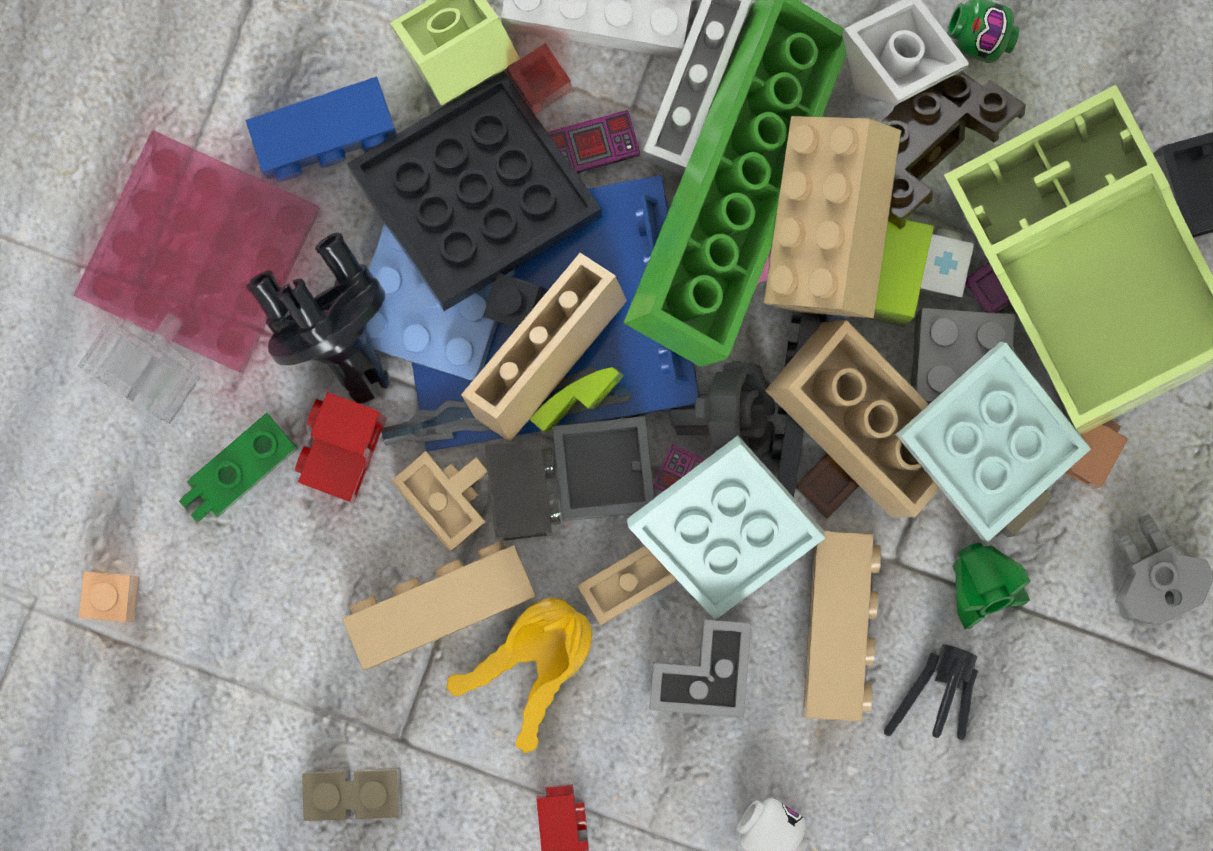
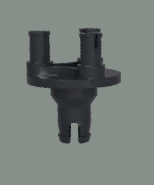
[246,232,391,403]

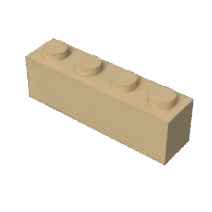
[461,253,627,442]
[803,531,881,722]
[342,541,537,670]

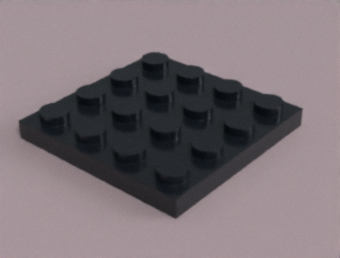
[347,71,602,311]

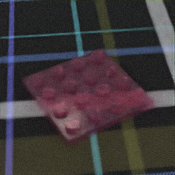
[73,130,320,374]

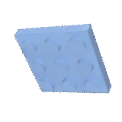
[366,223,515,381]

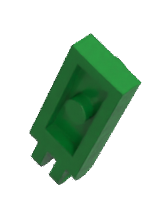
[179,413,298,522]

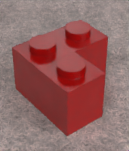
[295,392,387,504]

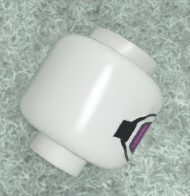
[737,798,809,851]

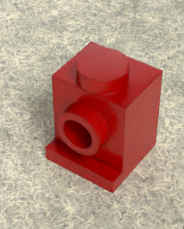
[536,784,589,851]

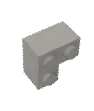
[649,620,751,718]

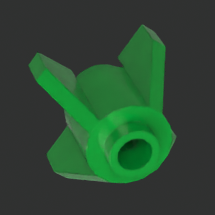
[952,543,1031,629]

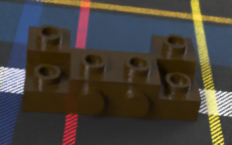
[881,71,1026,229]

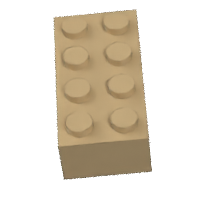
[764,116,901,318]
[765,320,939,518]

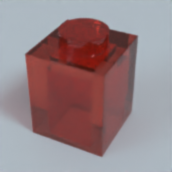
[507,43,572,115]

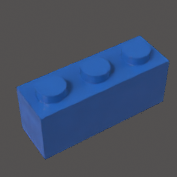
[245,76,397,182]

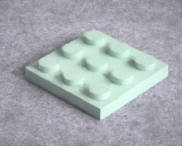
[896,342,1091,542]
[627,436,826,620]

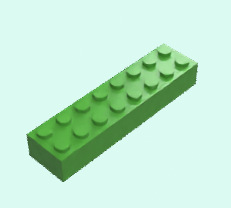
[624,0,846,367]

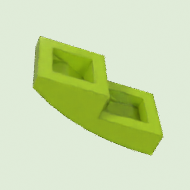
[530,367,624,433]

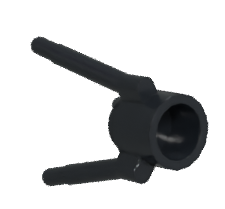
[884,644,978,740]

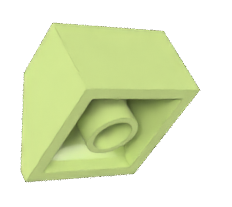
[390,0,520,106]

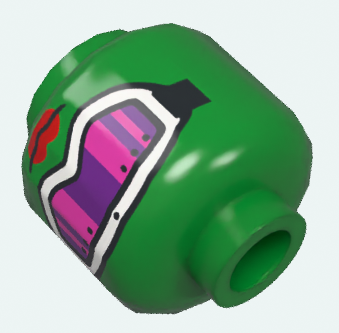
[947,0,1019,63]

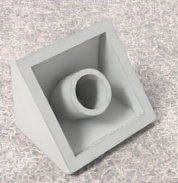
[842,0,969,105]

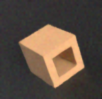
[79,571,139,622]

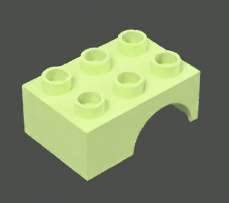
[944,85,1213,435]

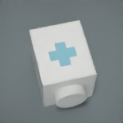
[919,229,974,303]

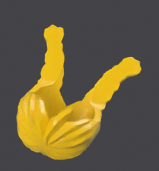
[446,597,593,754]

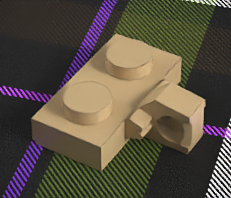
[391,451,490,552]

